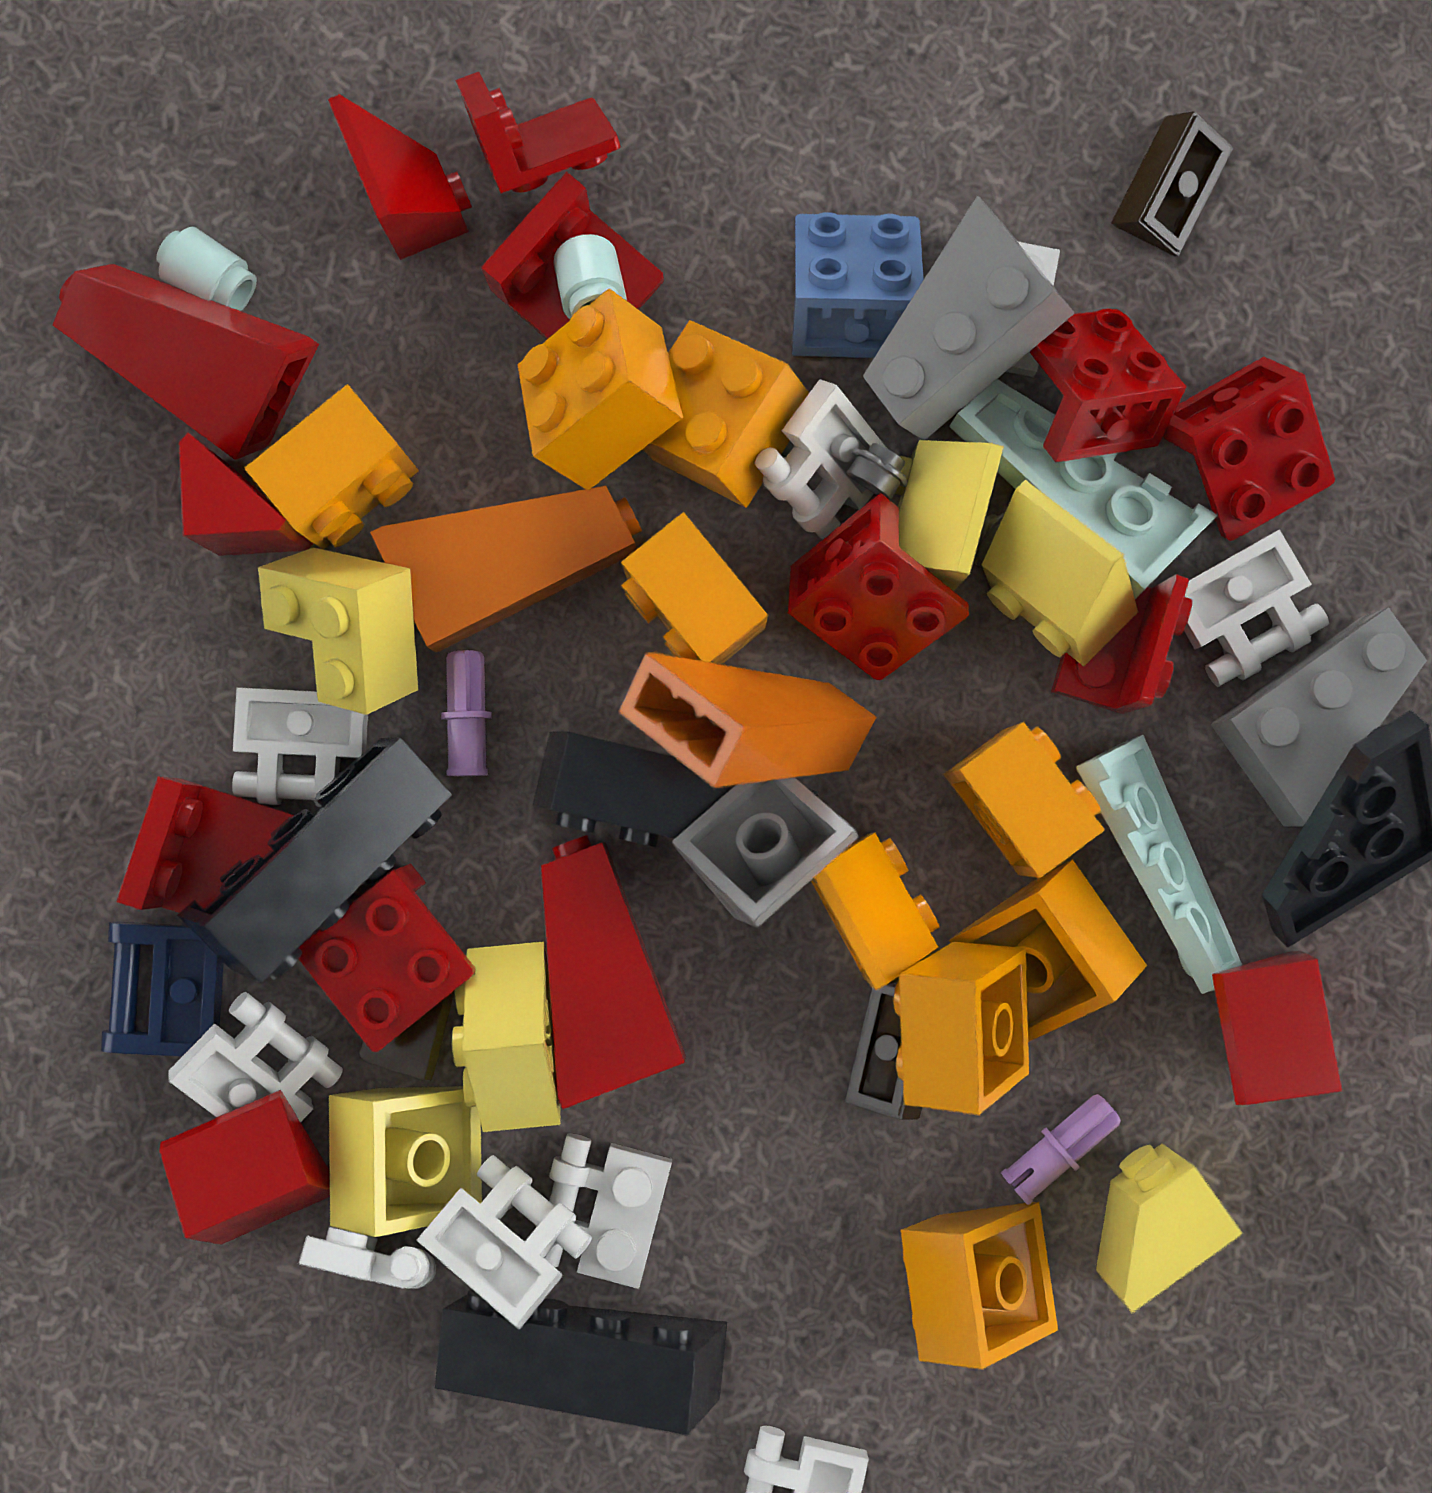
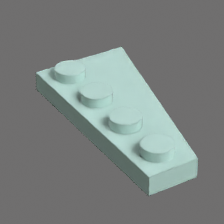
[949,379,1217,599]
[1076,735,1242,994]

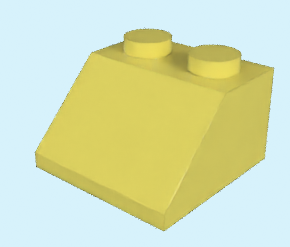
[894,440,1004,591]
[982,480,1138,666]
[329,1086,482,1237]
[1096,1144,1242,1313]

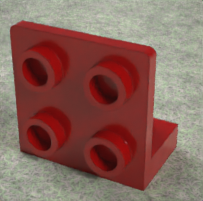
[456,71,621,194]
[481,171,664,339]
[1029,309,1187,463]
[1163,356,1335,541]
[788,492,969,680]
[1051,575,1193,714]
[116,776,294,913]
[298,863,475,1052]

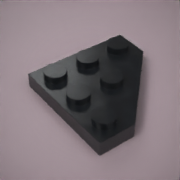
[1262,710,1432,948]

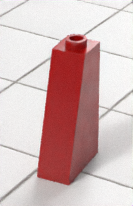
[52,264,319,460]
[541,835,686,1110]

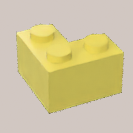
[258,548,418,715]
[452,941,561,1132]

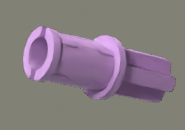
[441,650,492,776]
[1001,1094,1121,1205]

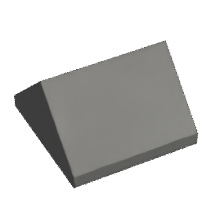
[672,777,858,928]

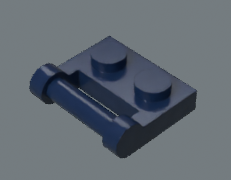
[101,922,224,1056]

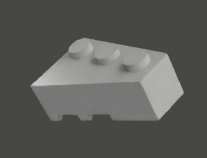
[863,195,1075,440]
[1210,608,1427,827]

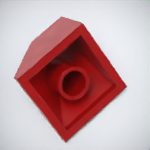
[328,94,472,260]

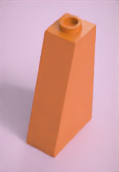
[370,486,642,653]
[619,653,877,787]

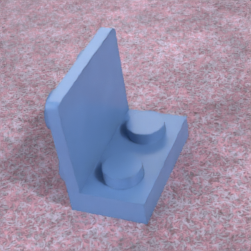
[792,212,924,358]

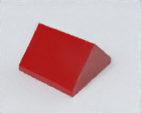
[179,433,314,556]
[1212,951,1342,1105]
[159,1090,330,1245]

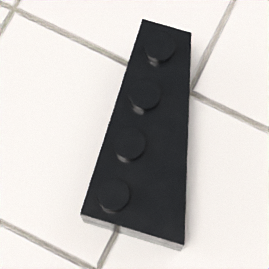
[533,731,819,847]
[177,738,452,983]
[434,1289,727,1436]

